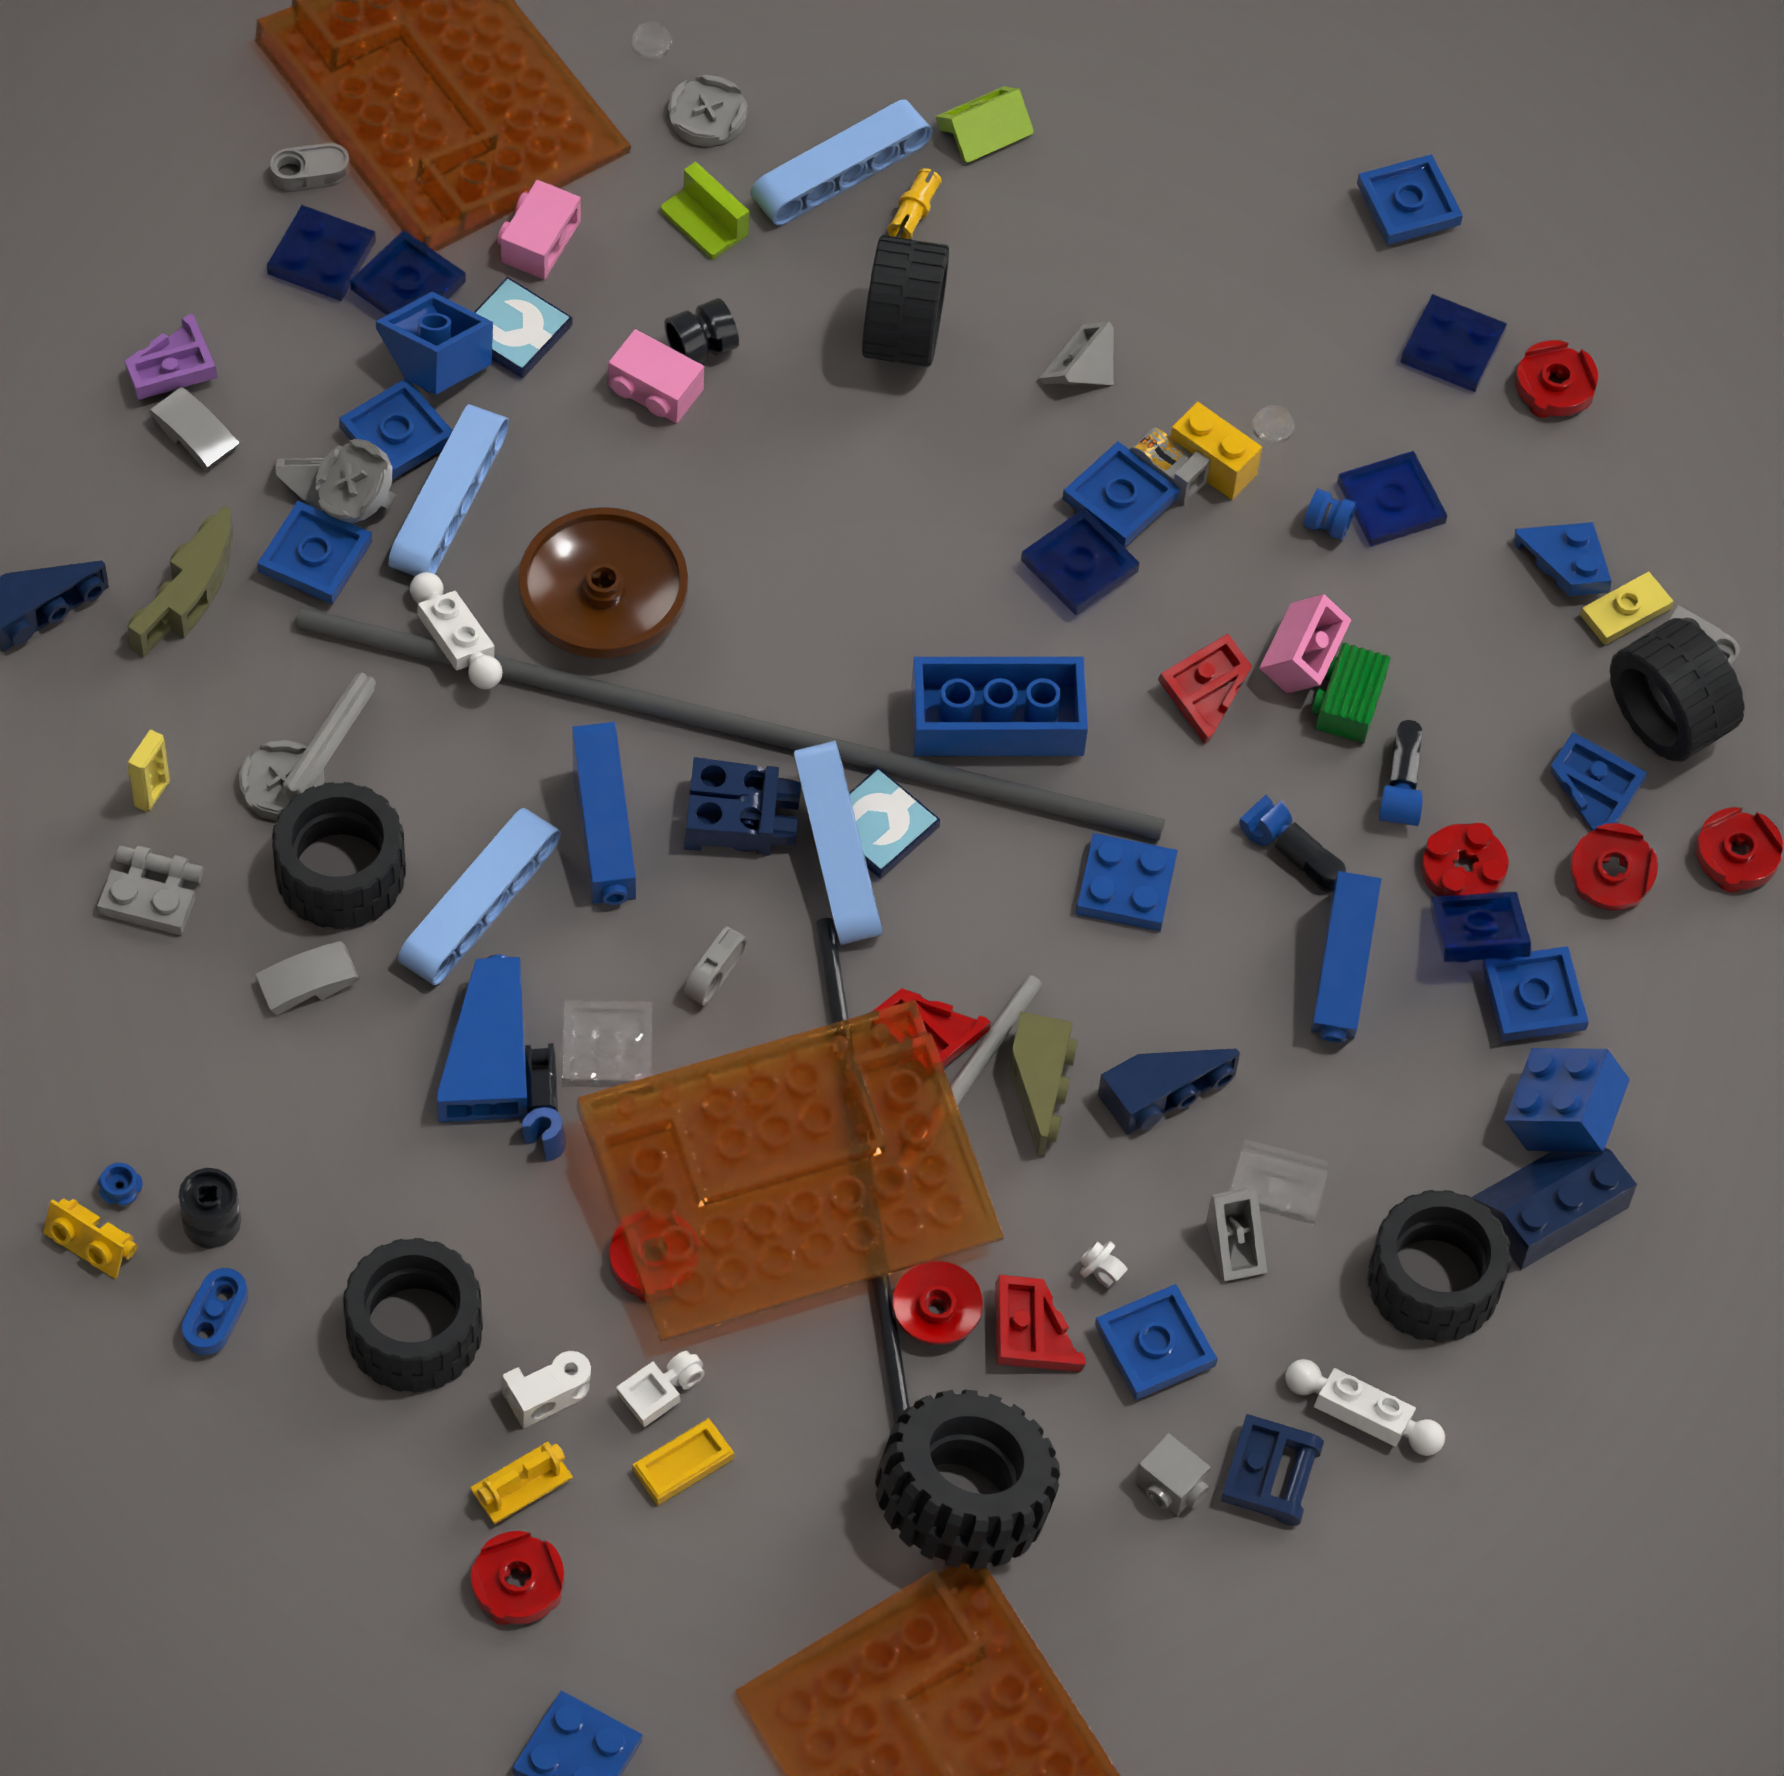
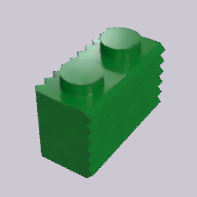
[1311,642,1391,743]

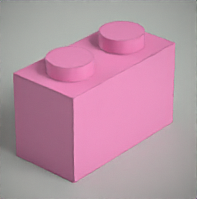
[497,180,581,280]
[608,329,704,423]
[1259,594,1351,694]

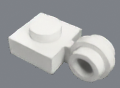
[616,1351,705,1427]

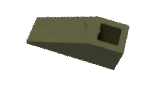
[1010,1011,1078,1157]

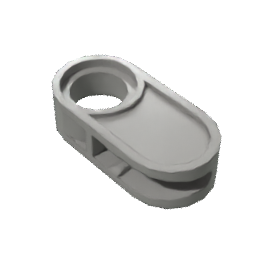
[270,143,350,191]
[684,927,748,1006]

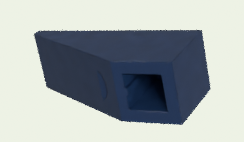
[0,560,109,652]
[1098,1048,1240,1135]

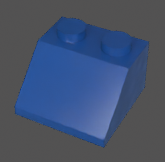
[376,292,493,395]

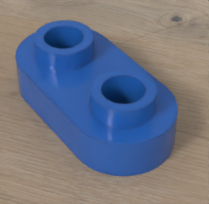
[182,1268,248,1355]

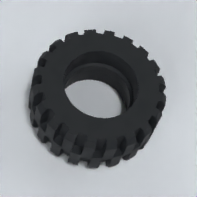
[875,1389,1060,1569]

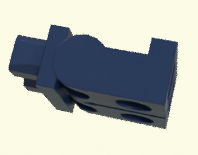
[684,757,801,855]

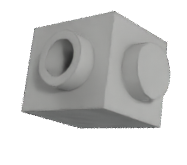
[1135,1433,1211,1517]

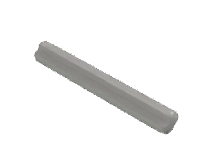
[282,672,376,799]

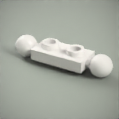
[410,572,503,689]
[1285,1359,1445,1456]

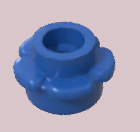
[98,1163,143,1206]

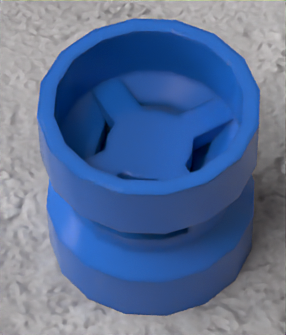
[1303,488,1357,541]

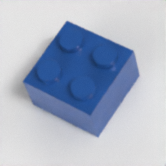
[1504,1048,1630,1152]

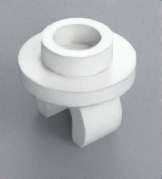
[1079,1241,1128,1288]

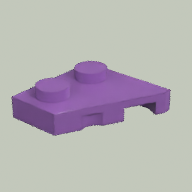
[125,314,218,400]

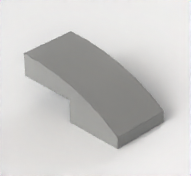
[149,386,239,471]
[255,941,360,1016]

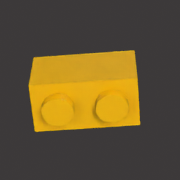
[1170,401,1262,500]

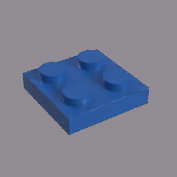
[1357,154,1463,245]
[339,379,453,480]
[1062,441,1180,548]
[257,501,373,605]
[1076,833,1178,931]
[1482,946,1589,1042]
[1095,1284,1218,1401]
[513,1690,643,1776]

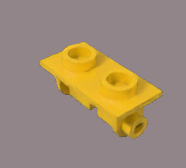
[43,1198,138,1279]
[470,1441,573,1525]

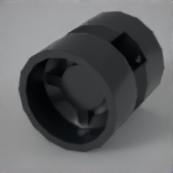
[664,298,739,363]
[178,1168,241,1248]

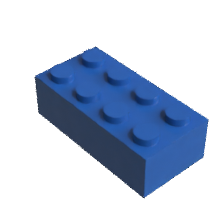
[911,657,1088,756]

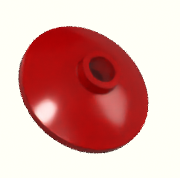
[893,1261,983,1345]

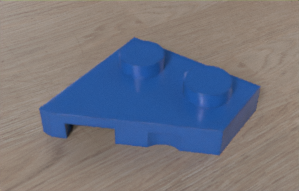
[1513,522,1612,596]
[1550,732,1647,831]

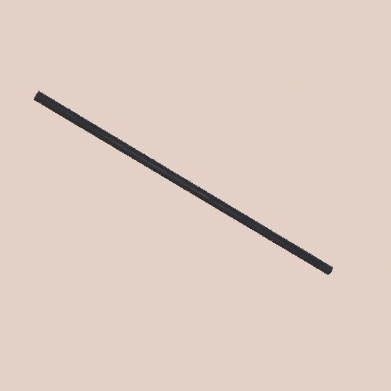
[816,918,910,1425]

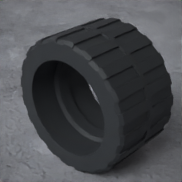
[862,235,949,367]
[1609,618,1745,762]
[272,782,406,929]
[1367,1190,1511,1342]
[343,1238,483,1393]

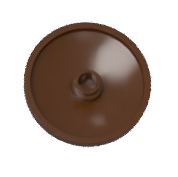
[519,507,688,658]

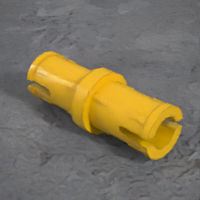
[887,168,942,239]

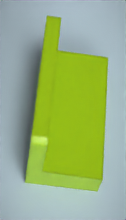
[935,86,1034,162]
[661,161,749,259]

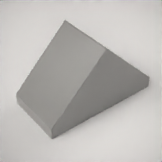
[1206,1186,1268,1281]

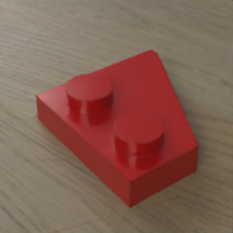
[1158,633,1252,744]
[869,988,991,1080]
[995,1275,1086,1372]

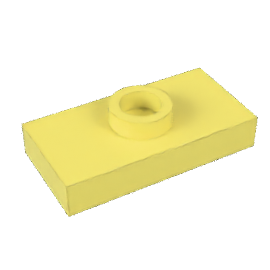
[1580,571,1674,645]
[128,729,170,812]

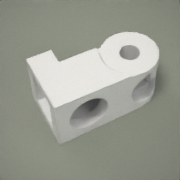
[502,1351,591,1429]

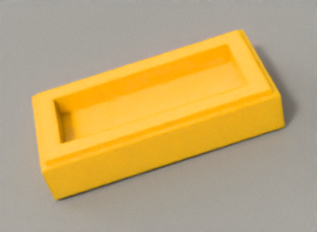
[632,1418,734,1506]

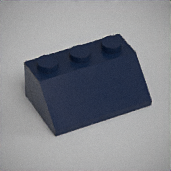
[1472,1148,1637,1270]

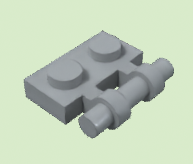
[97,845,204,936]

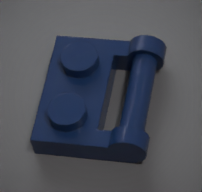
[1221,1414,1324,1526]

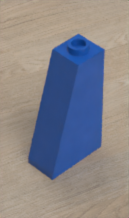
[572,722,636,905]
[1311,871,1382,1043]
[437,954,527,1122]

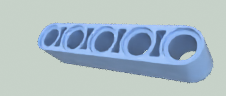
[750,100,933,226]
[388,404,509,576]
[794,740,883,945]
[398,808,561,985]

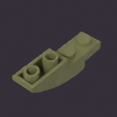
[127,505,233,658]

